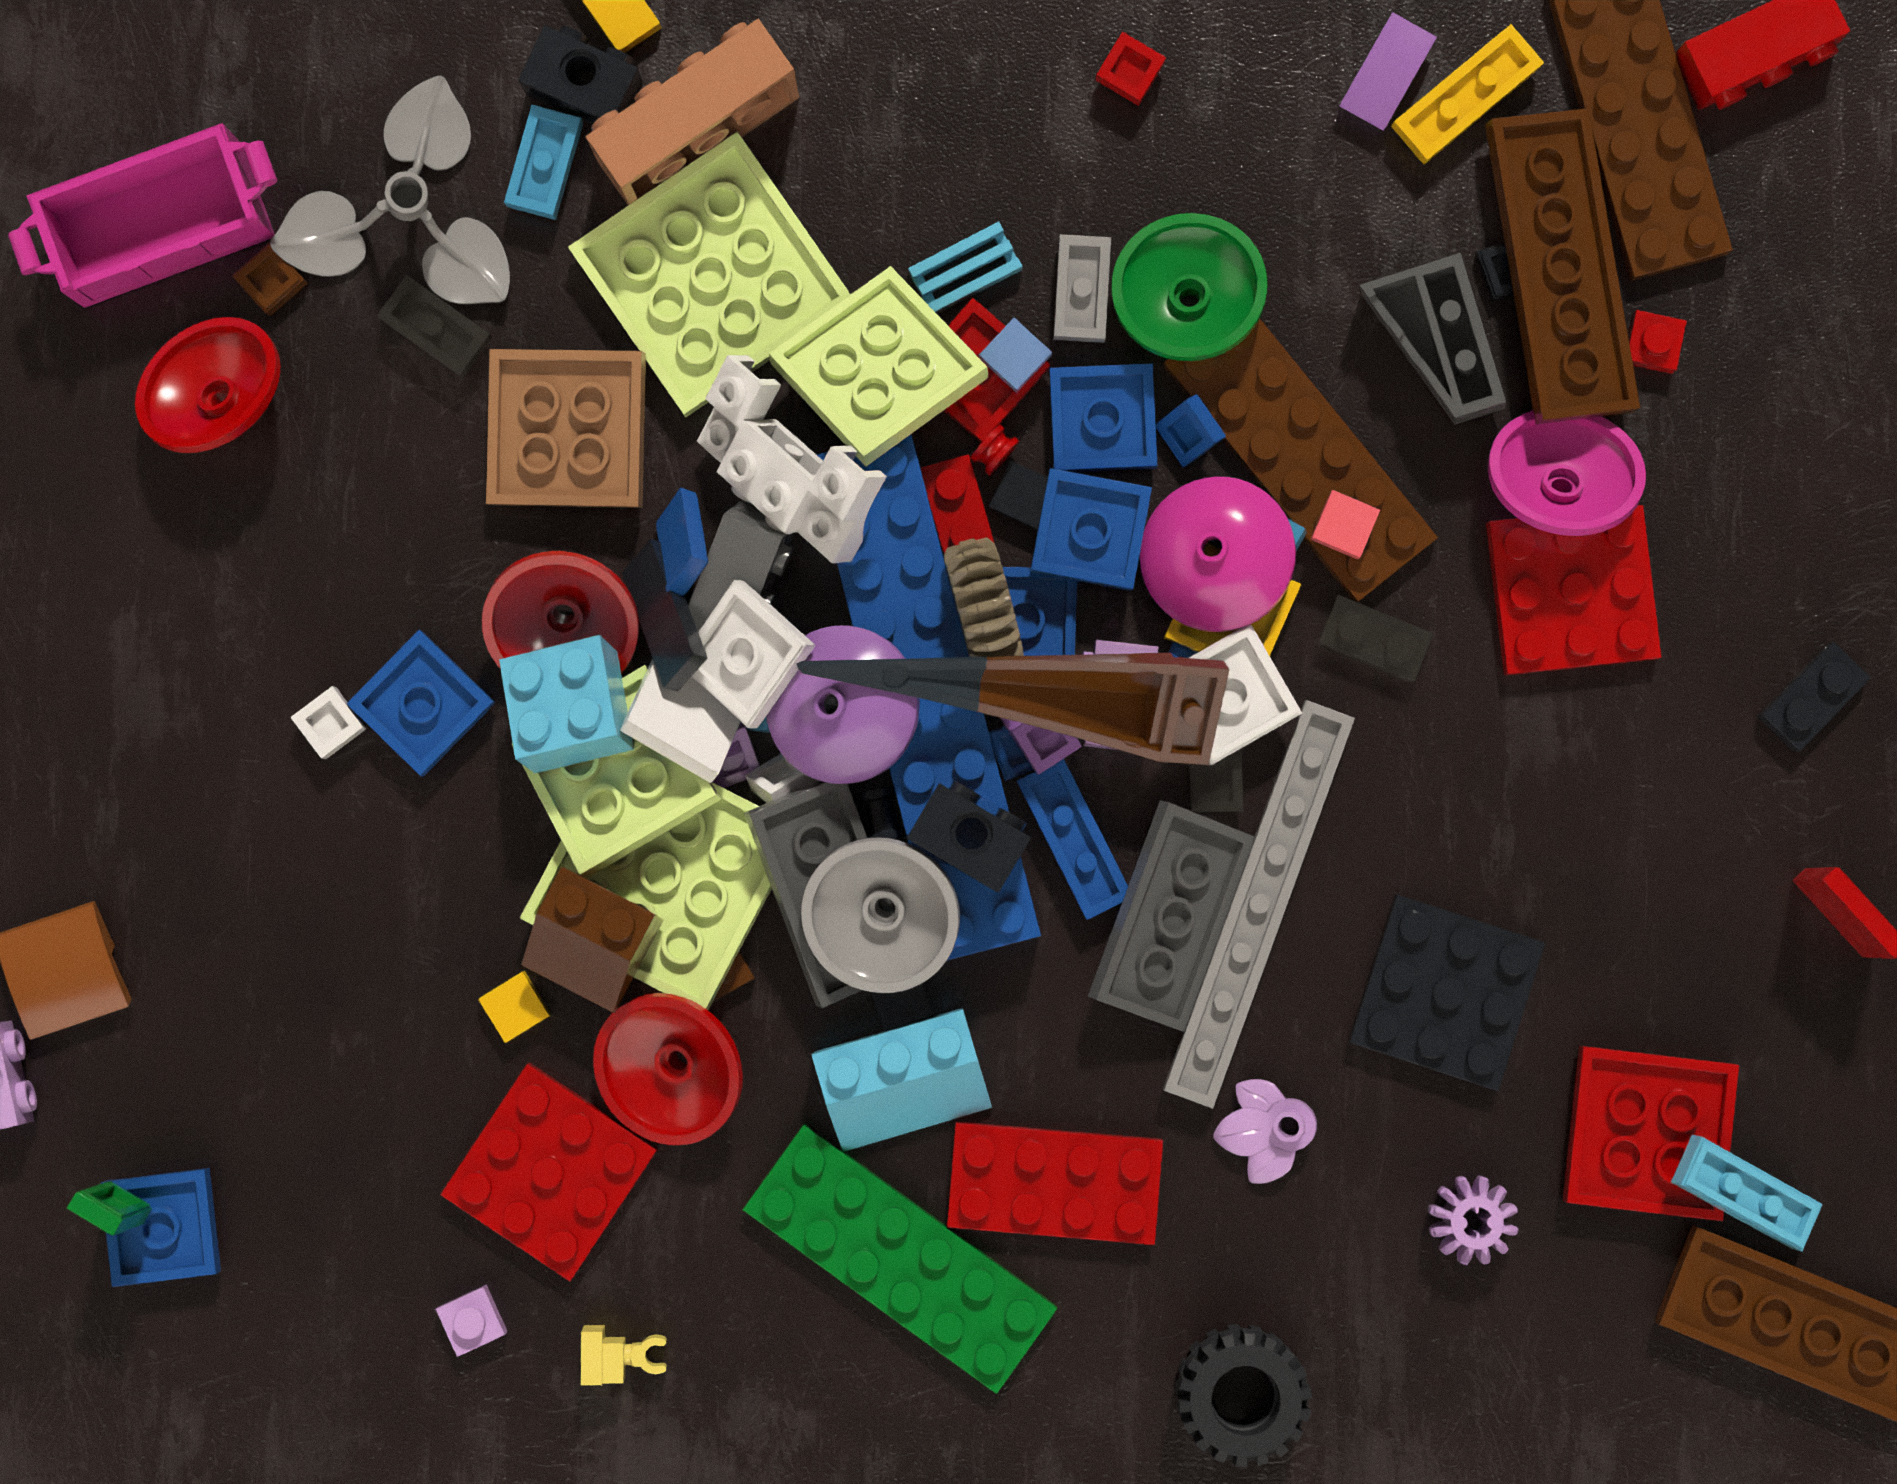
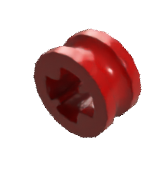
[970,424,1020,476]

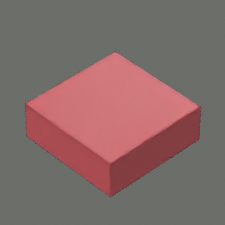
[1310,490,1380,559]

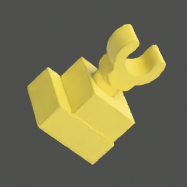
[581,1325,667,1385]

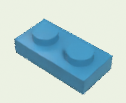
[504,105,583,220]

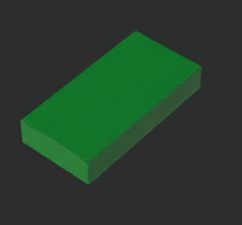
[67,1181,152,1236]

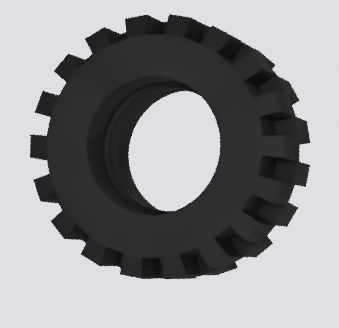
[1174,1324,1312,1467]

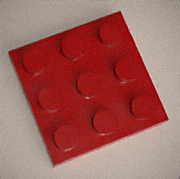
[1486,505,1661,676]
[1563,1045,1739,1221]
[440,1063,659,1281]

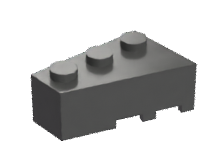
[1360,253,1506,424]
[688,499,795,632]

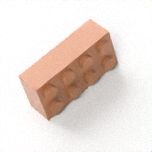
[585,18,800,206]

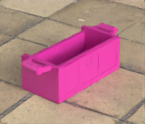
[8,123,277,308]

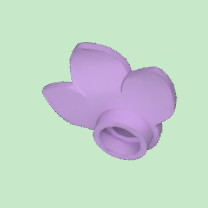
[1213,1079,1317,1184]

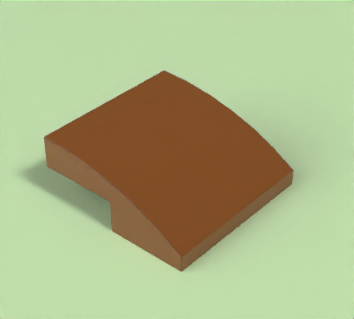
[0,901,132,1040]

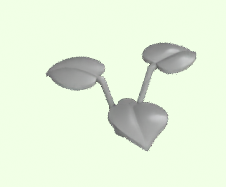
[270,76,510,305]

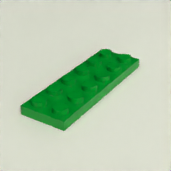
[743,1123,1057,1394]

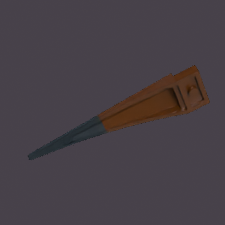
[796,653,1230,765]

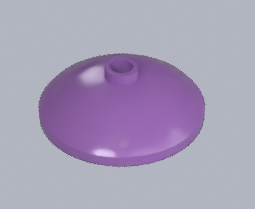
[766,625,920,784]

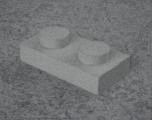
[1053,234,1111,343]

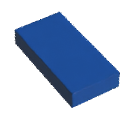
[656,487,708,596]

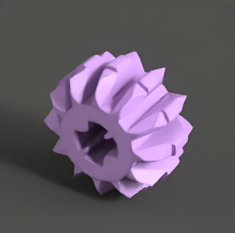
[1428,1175,1518,1265]

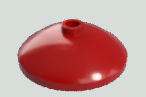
[135,317,281,453]
[482,551,639,673]
[593,993,743,1145]

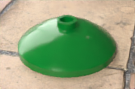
[1112,213,1267,361]

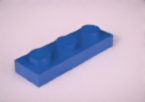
[1016,758,1128,920]

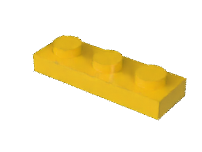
[1391,24,1544,165]

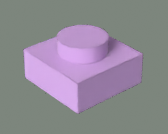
[436,1284,508,1357]

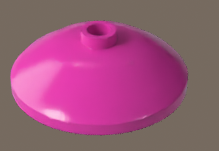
[1488,411,1646,536]
[1140,477,1296,632]

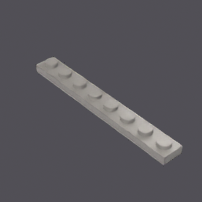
[1163,700,1355,1109]

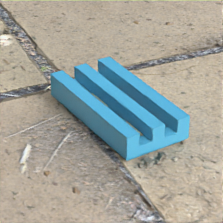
[908,222,1023,314]

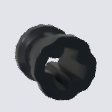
[852,786,907,840]

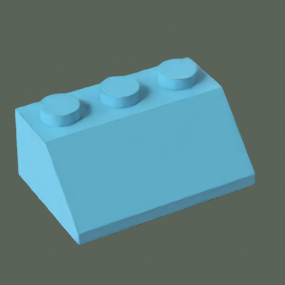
[812,1008,992,1152]

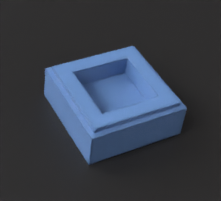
[979,318,1052,393]

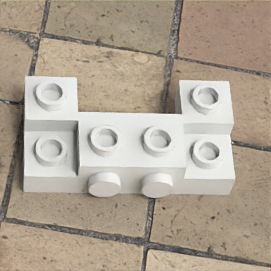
[697,355,887,563]

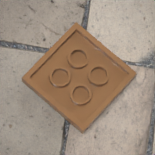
[486,349,646,508]

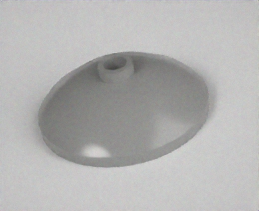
[801,838,960,993]

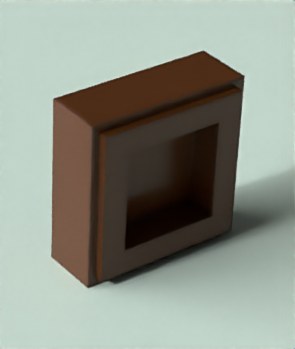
[232,243,308,317]

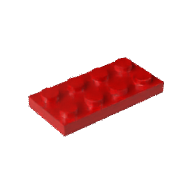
[947,1121,1163,1245]

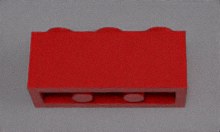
[1675,0,1850,110]

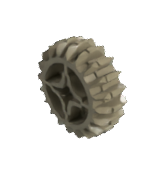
[944,537,1024,657]

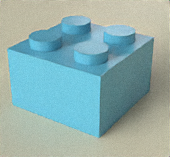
[499,635,634,773]

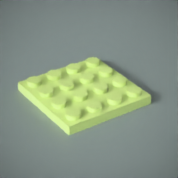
[568,132,851,418]
[520,782,772,1010]

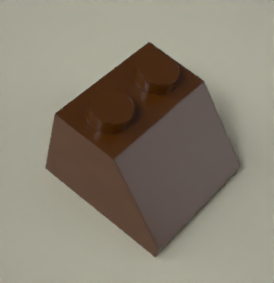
[521,867,664,1013]

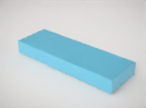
[1671,1135,1823,1252]

